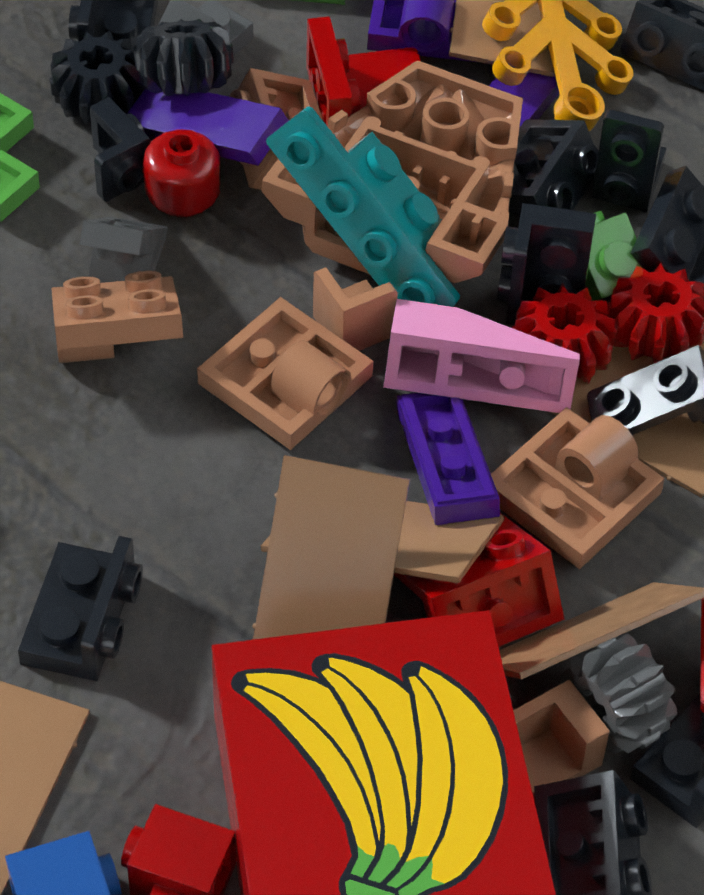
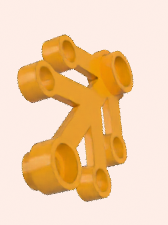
[482,0,634,131]

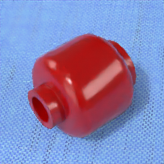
[143,129,221,217]

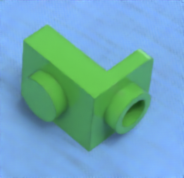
[585,210,641,301]

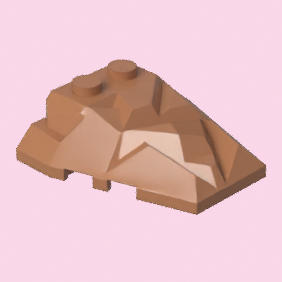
[262,60,523,283]

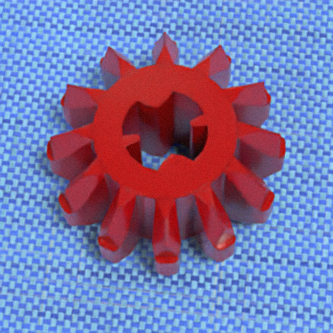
[607,263,704,364]
[512,283,617,384]

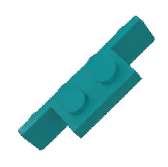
[266,106,460,307]

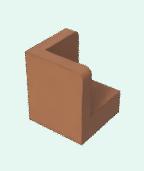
[313,267,398,351]
[513,679,610,801]

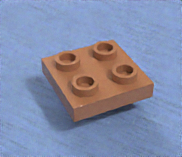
[51,271,183,363]
[197,297,373,450]
[491,407,665,569]

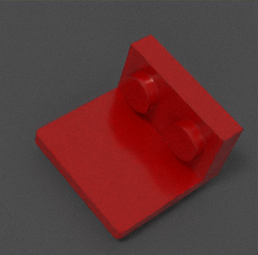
[306,16,421,126]
[394,513,565,647]

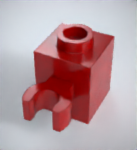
[121,804,236,895]

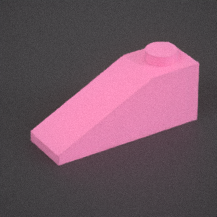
[383,299,580,413]

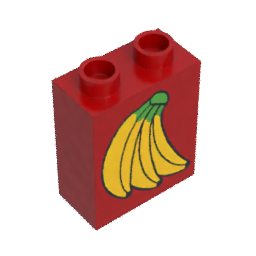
[212,610,556,895]

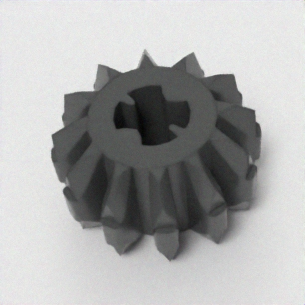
[564,632,678,754]

